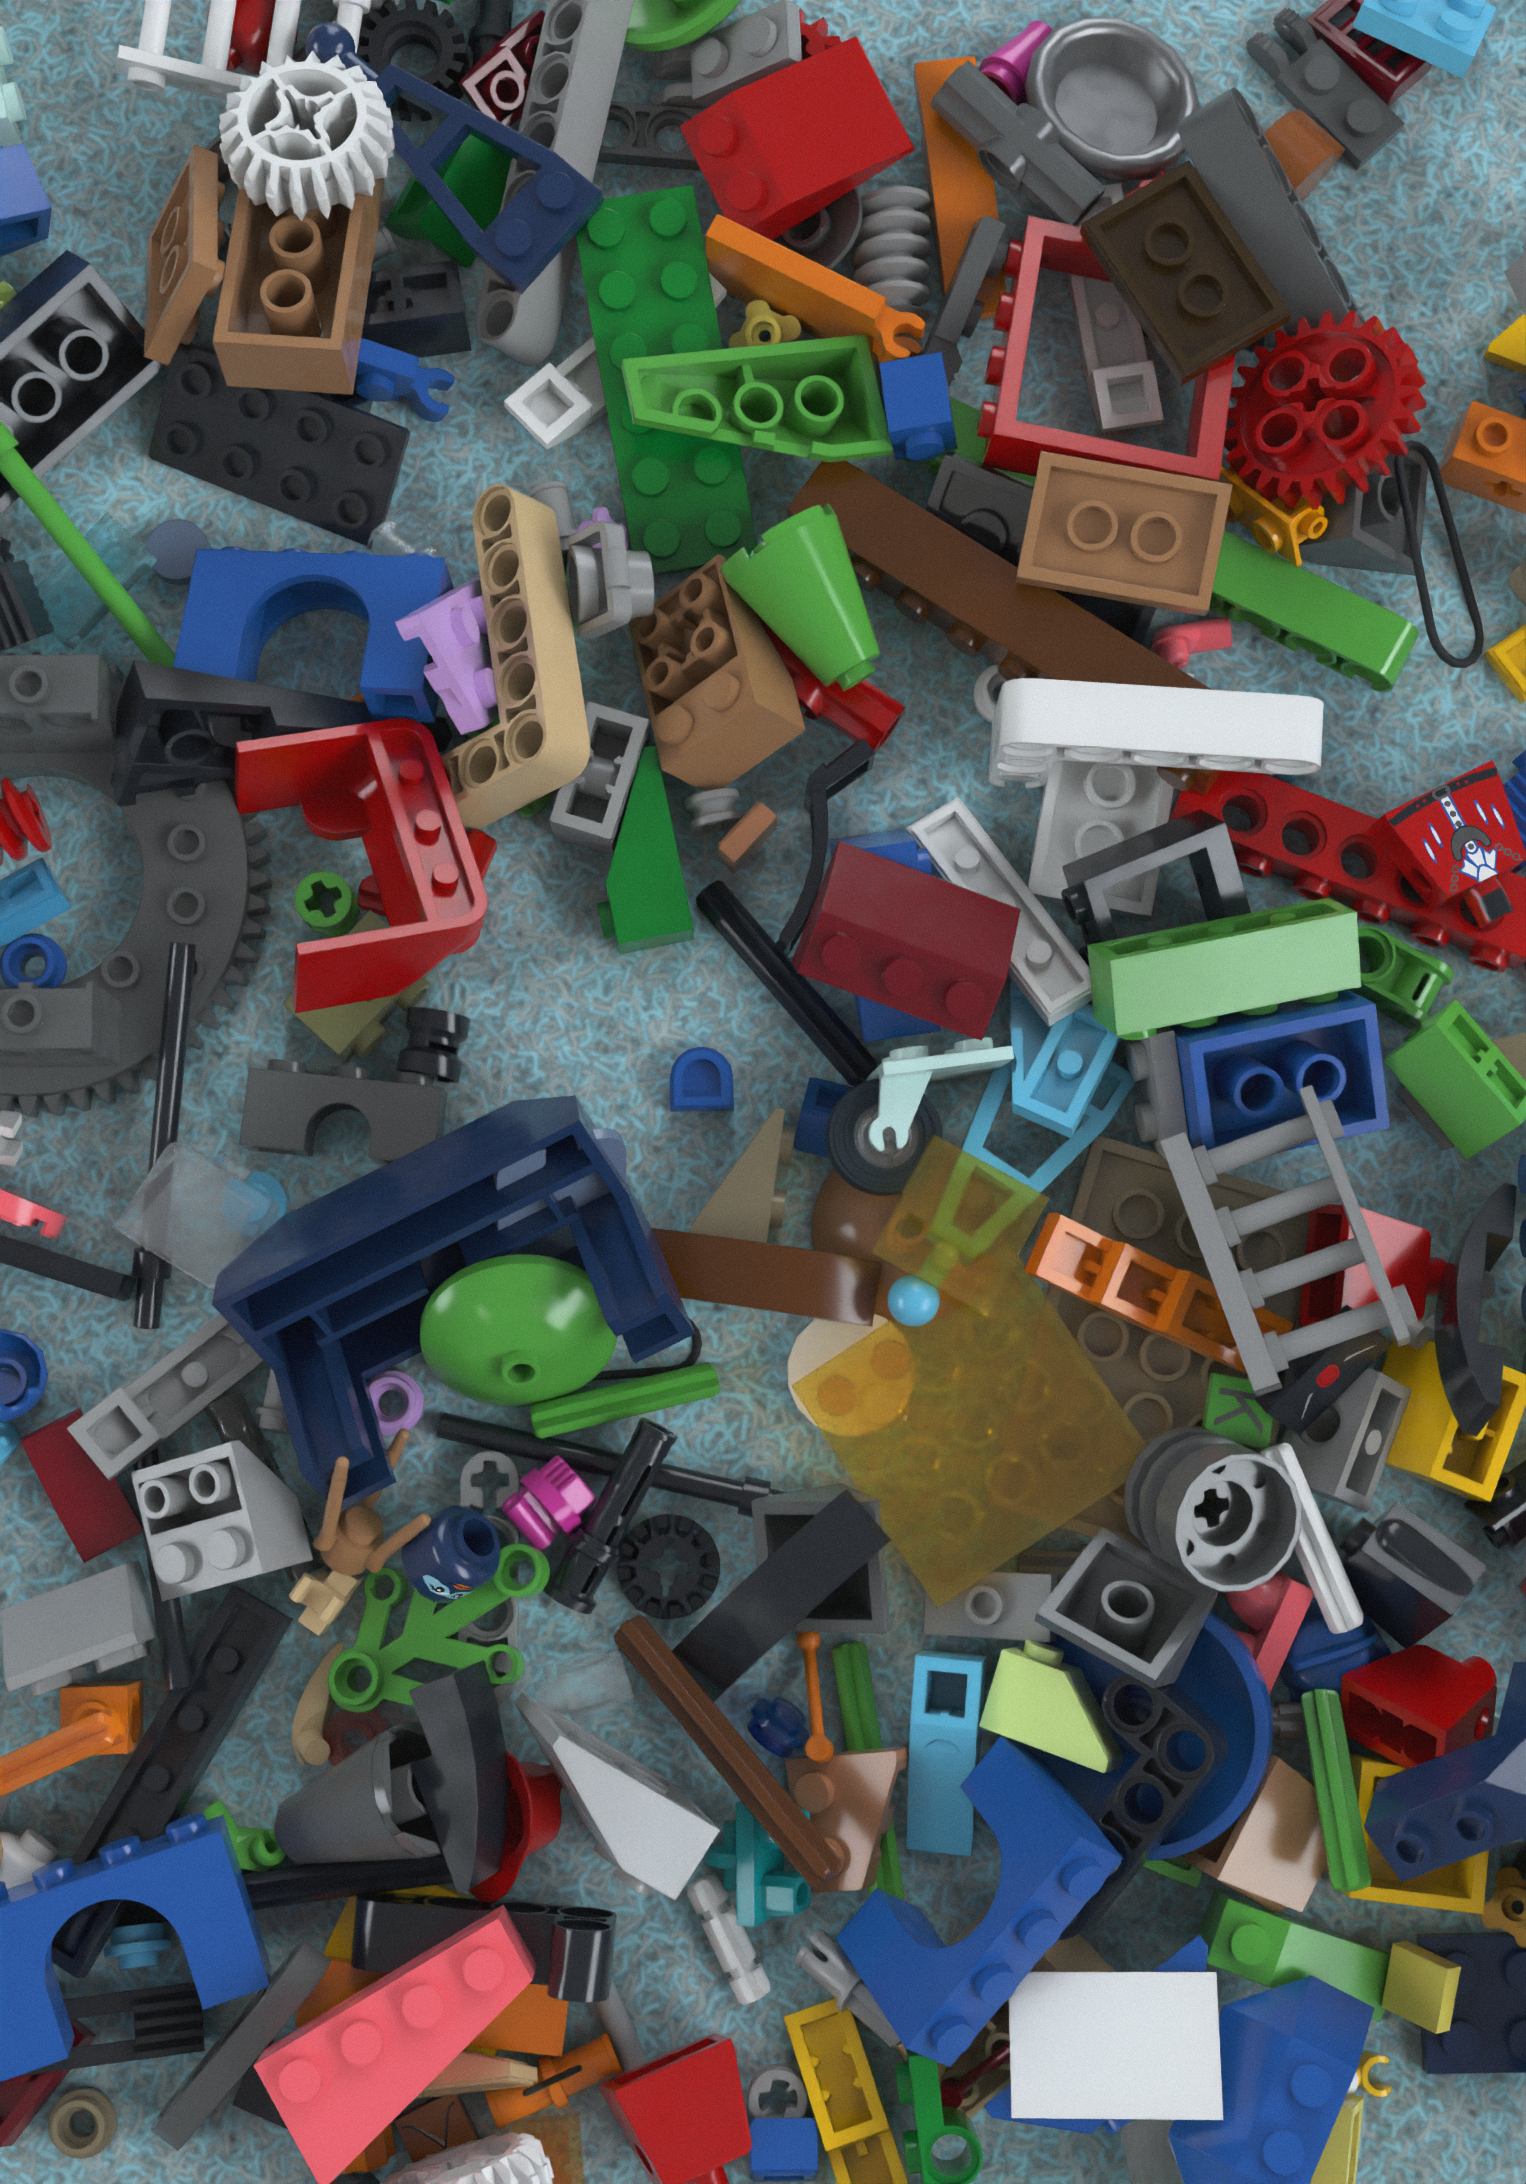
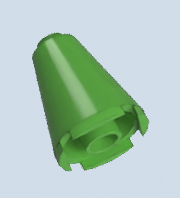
[720,503,880,691]

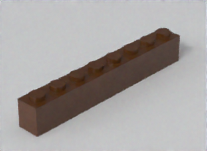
[786,461,1222,796]

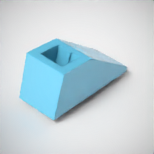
[906,1649,988,1857]

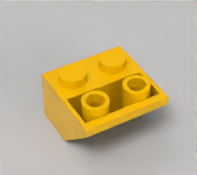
[1379,1335,1526,1502]

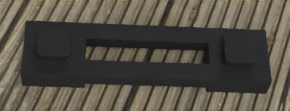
[16,1982,205,2077]

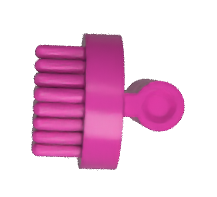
[501,1456,596,1551]

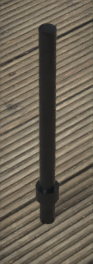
[131,942,196,1329]
[437,1412,787,1518]

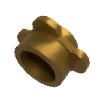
[1479,1867,1526,1948]

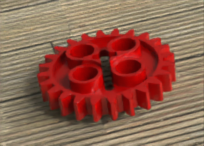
[1224,310,1427,510]

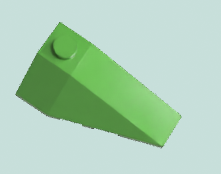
[621,334,893,462]

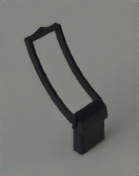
[774,739,875,956]

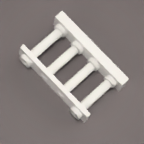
[114,0,385,100]

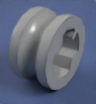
[683,788,743,835]
[748,2063,808,2119]

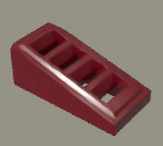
[1305,0,1432,107]

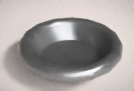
[1025,17,1200,180]

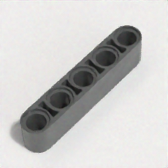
[1177,87,1366,338]

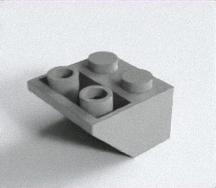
[131,1440,313,1602]
[0,1561,158,1697]

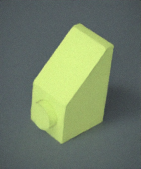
[979,1640,1123,1773]

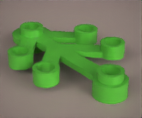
[328,1543,550,1713]

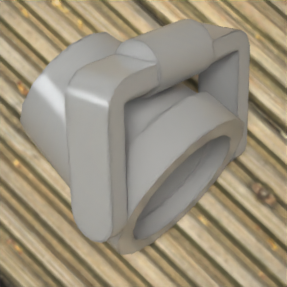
[567,521,654,639]

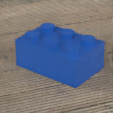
[1169,990,1390,1152]

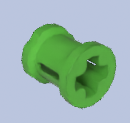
[294,871,360,938]

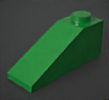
[597,745,694,954]

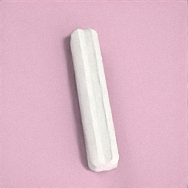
[1259,1443,1363,1634]

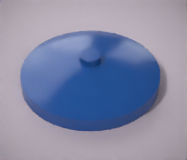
[1008,1611,1273,1861]

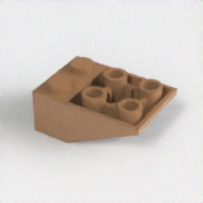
[629,554,806,791]

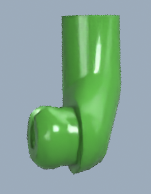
[200,1799,286,1873]

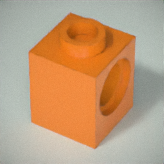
[60,1679,144,1755]

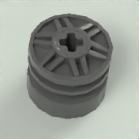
[1123,1427,1302,1592]

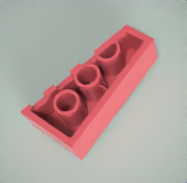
[253,1904,537,2184]

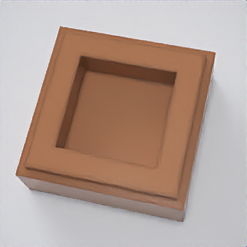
[718,802,778,874]

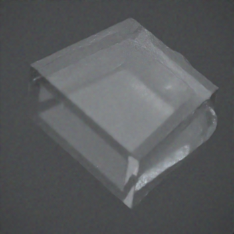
[112,1142,280,1290]

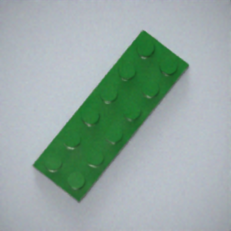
[575,185,757,576]

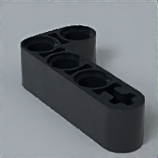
[1058,1674,1229,1940]
[350,1892,617,2003]

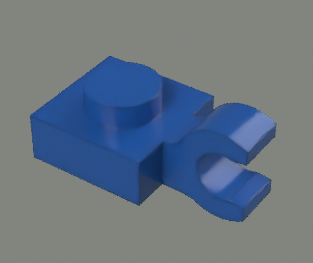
[354,338,455,422]

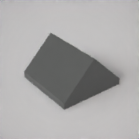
[751,1483,890,1634]
[1035,1527,1218,1688]

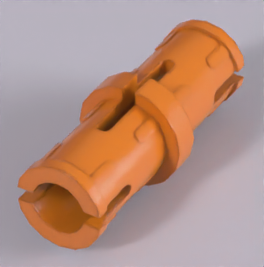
[484,2032,623,2130]

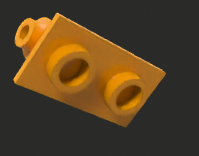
[1218,465,1328,567]

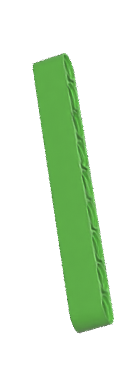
[903,397,1419,692]

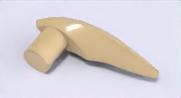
[292,1642,345,1767]

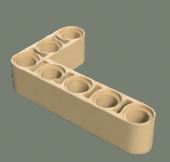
[440,483,590,830]

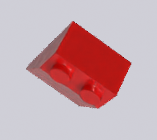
[679,36,915,240]

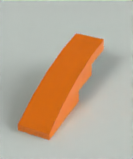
[913,55,1006,319]
[1024,1212,1294,1375]

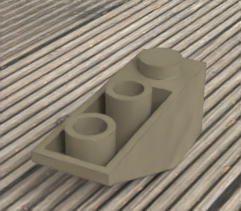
[689,1108,795,1243]

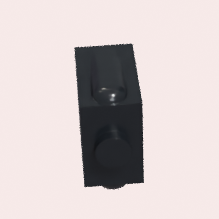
[1339,1501,1488,1649]

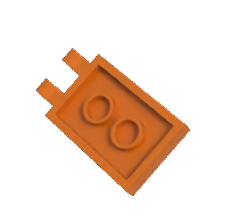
[705,214,926,381]

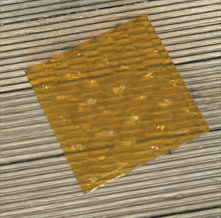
[792,1241,1147,1608]

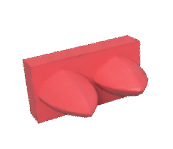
[1224,1570,1314,1695]

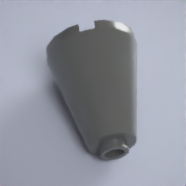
[274,1721,443,1864]

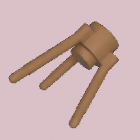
[313,1428,431,1576]

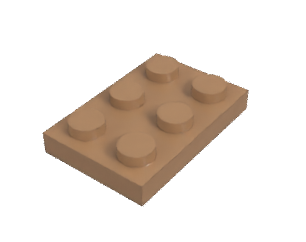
[144,144,225,365]
[1016,451,1233,616]

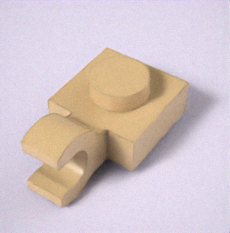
[288,1567,365,1636]

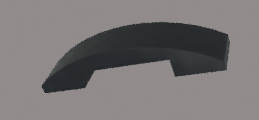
[1434,1183,1517,1437]
[672,1489,891,1702]

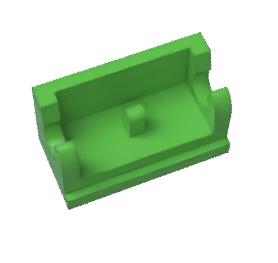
[1383,999,1526,1159]

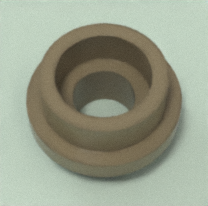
[48,2087,117,2159]

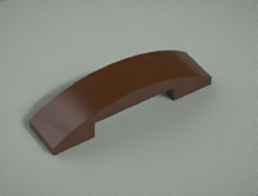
[652,1228,881,1327]

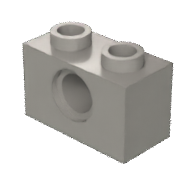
[1278,1368,1412,1512]

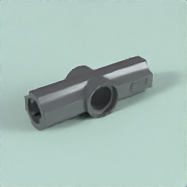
[931,60,1106,226]

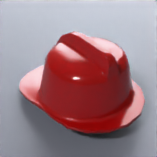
[468,1750,562,1902]

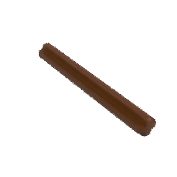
[614,1615,842,1888]

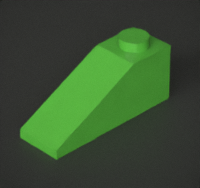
[1198,1886,1391,2022]

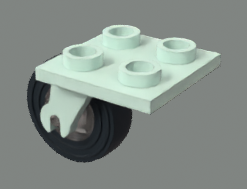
[825,1037,1014,1196]

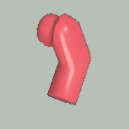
[1150,617,1232,669]

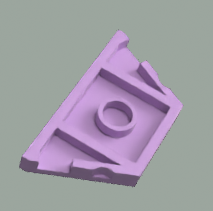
[395,576,499,735]

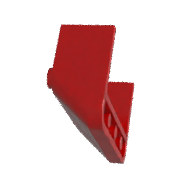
[234,718,488,1014]

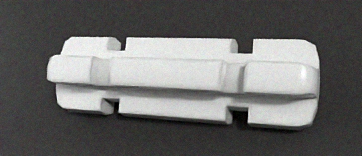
[687,1873,770,2005]

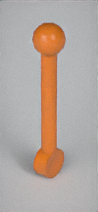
[795,1631,834,1763]

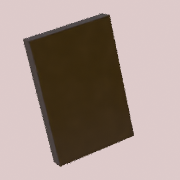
[1080,160,1292,386]

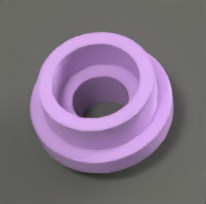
[367,1371,424,1436]

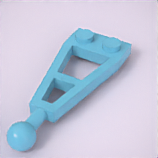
[887,1039,1136,1327]

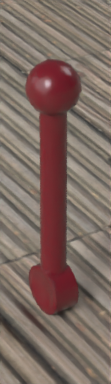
[940,2041,1010,2108]

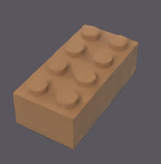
[212,178,385,395]

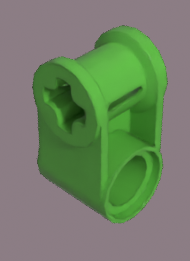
[1347,926,1455,1030]

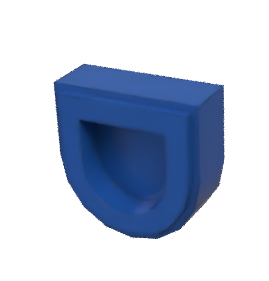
[670,1047,734,1112]

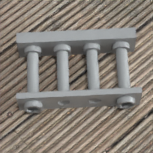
[1160,1085,1418,1397]

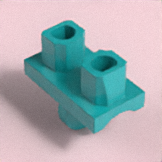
[705,1801,811,1927]

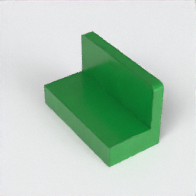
[384,121,512,267]

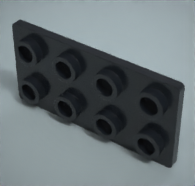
[148,342,410,547]

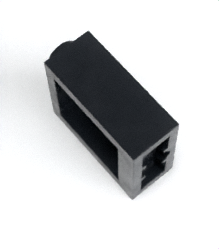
[1061,809,1251,967]

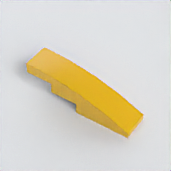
[784,1998,909,2184]

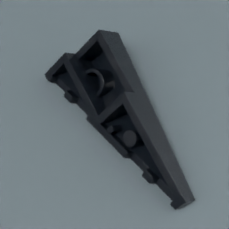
[114,660,453,806]

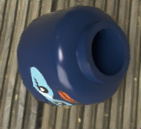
[401,1505,501,1603]

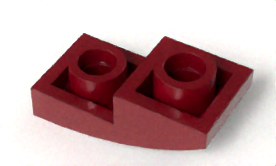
[458,10,545,127]
[21,1408,143,1563]

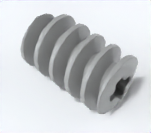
[852,186,932,324]

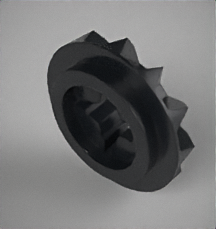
[617,1514,720,1620]

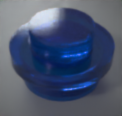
[747,1697,810,1758]

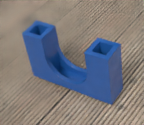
[173,546,454,723]
[836,1735,1123,2067]
[0,1813,271,2082]

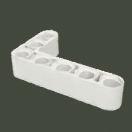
[989,678,1324,789]

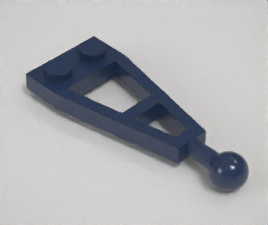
[305,22,604,295]

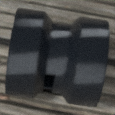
[396,1007,471,1083]

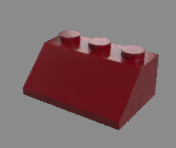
[792,840,1021,1041]

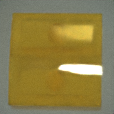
[871,1133,1050,1316]

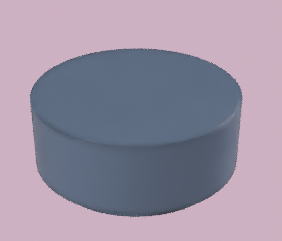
[146,519,211,585]

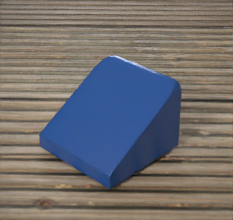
[793,1077,865,1158]
[750,2118,818,2182]

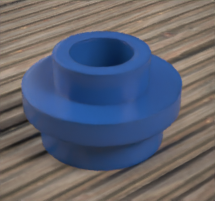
[0,933,67,989]

